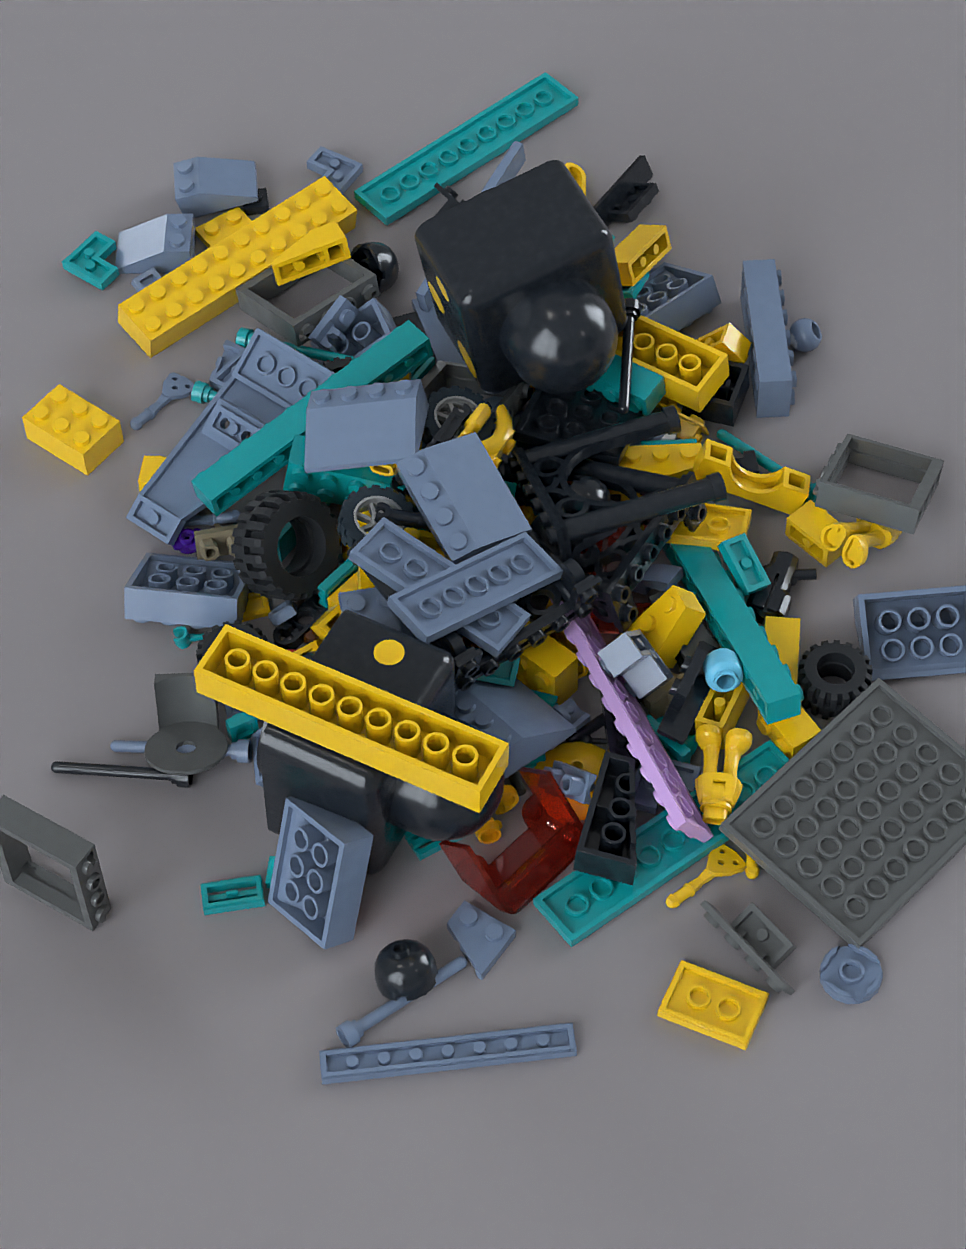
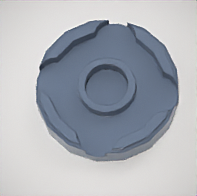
[819,944,883,1004]

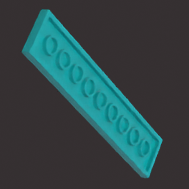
[354,72,579,226]
[533,740,790,947]

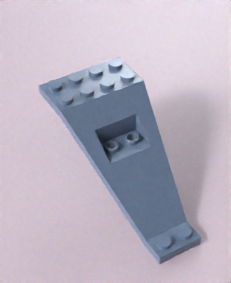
[126,328,335,546]

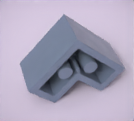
[597,629,674,700]

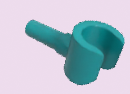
[173,626,204,649]

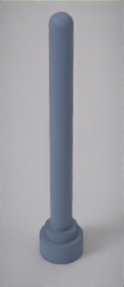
[110,739,252,763]
[336,956,467,1048]

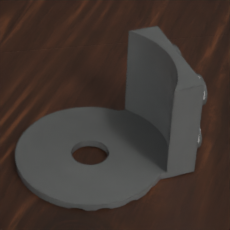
[144,673,228,775]

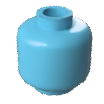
[703,648,744,692]

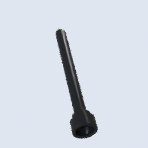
[618,298,641,414]
[51,761,193,788]

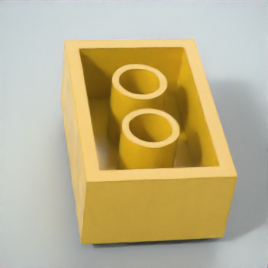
[22,384,124,476]

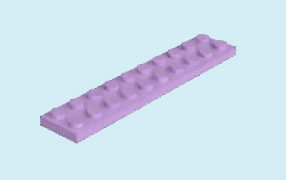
[550,598,713,843]

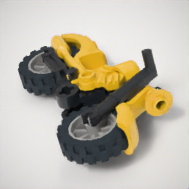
[337,386,516,558]

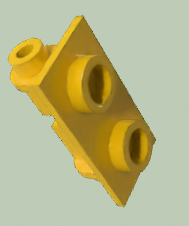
[655,402,709,443]

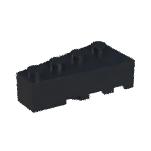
[573,751,637,885]

